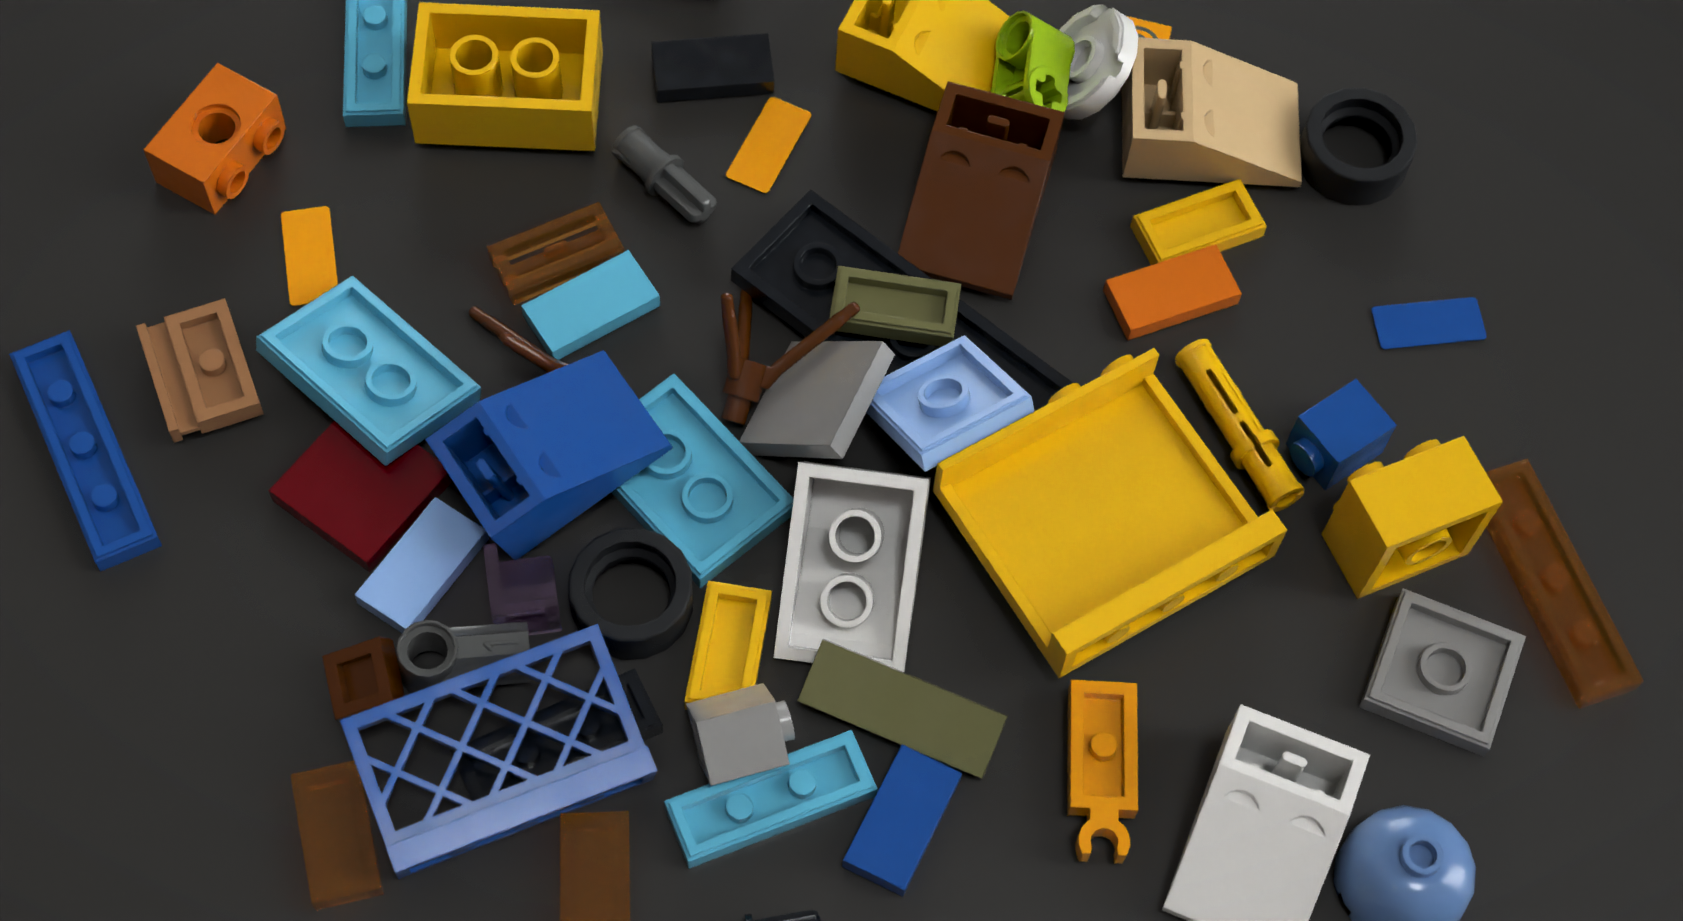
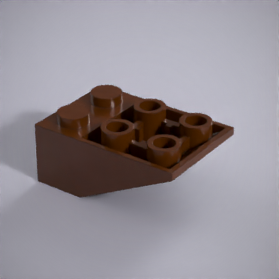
[898,81,1065,300]

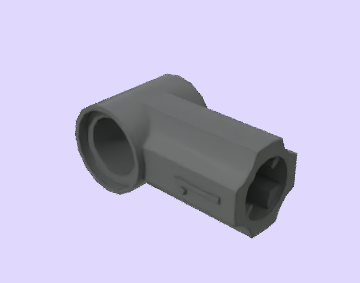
[397,620,531,694]

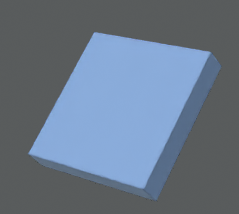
[866,335,1034,472]

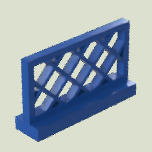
[340,624,657,879]

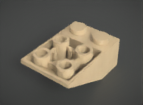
[1122,38,1302,187]

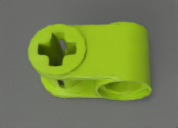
[990,11,1075,112]

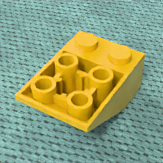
[835,0,1010,112]

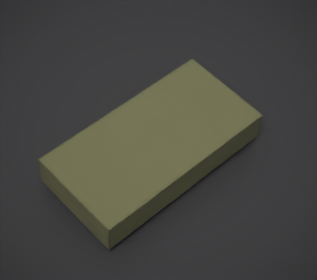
[829,266,961,347]

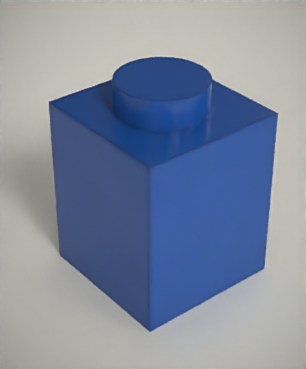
[1286,379,1397,490]

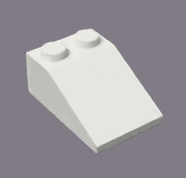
[773,461,931,672]

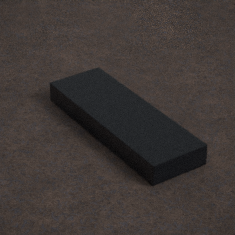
[450,668,663,801]

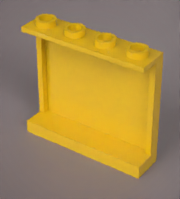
[933,348,1287,678]

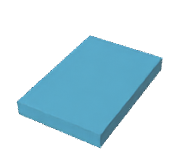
[256,275,481,466]
[611,373,794,588]

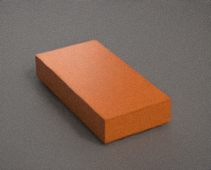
[1103,244,1242,340]

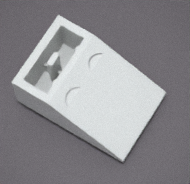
[1162,704,1370,921]

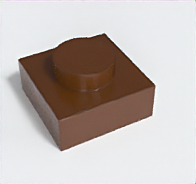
[322,636,405,721]

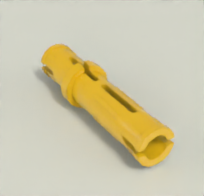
[1175,339,1305,512]

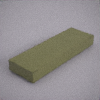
[798,639,1008,779]

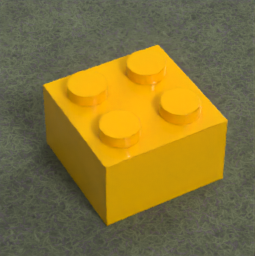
[1321,436,1503,599]

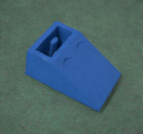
[425,350,673,561]

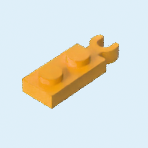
[1067,679,1138,864]

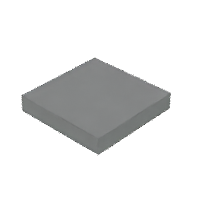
[739,341,895,459]
[1359,588,1526,757]

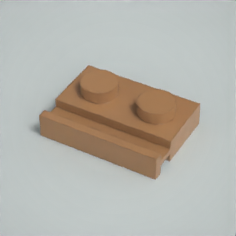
[136,298,264,443]

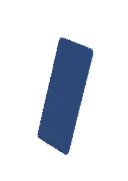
[1371,297,1487,349]

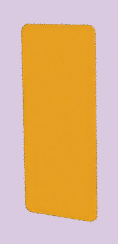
[726,97,812,193]
[281,206,338,306]

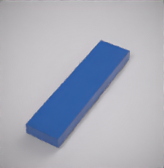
[9,330,162,572]

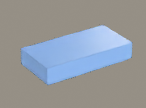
[354,497,489,633]

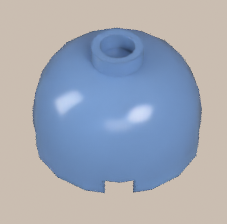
[1333,805,1476,921]

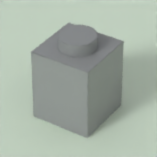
[686,683,795,786]

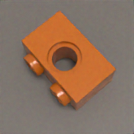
[143,63,286,215]

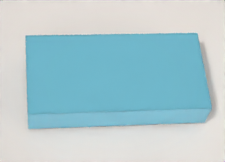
[521,250,660,360]

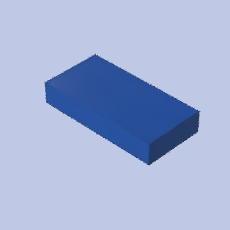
[842,744,962,897]

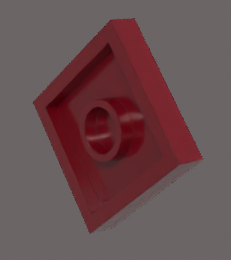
[268,421,453,573]

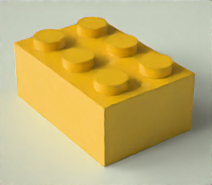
[407,2,603,151]

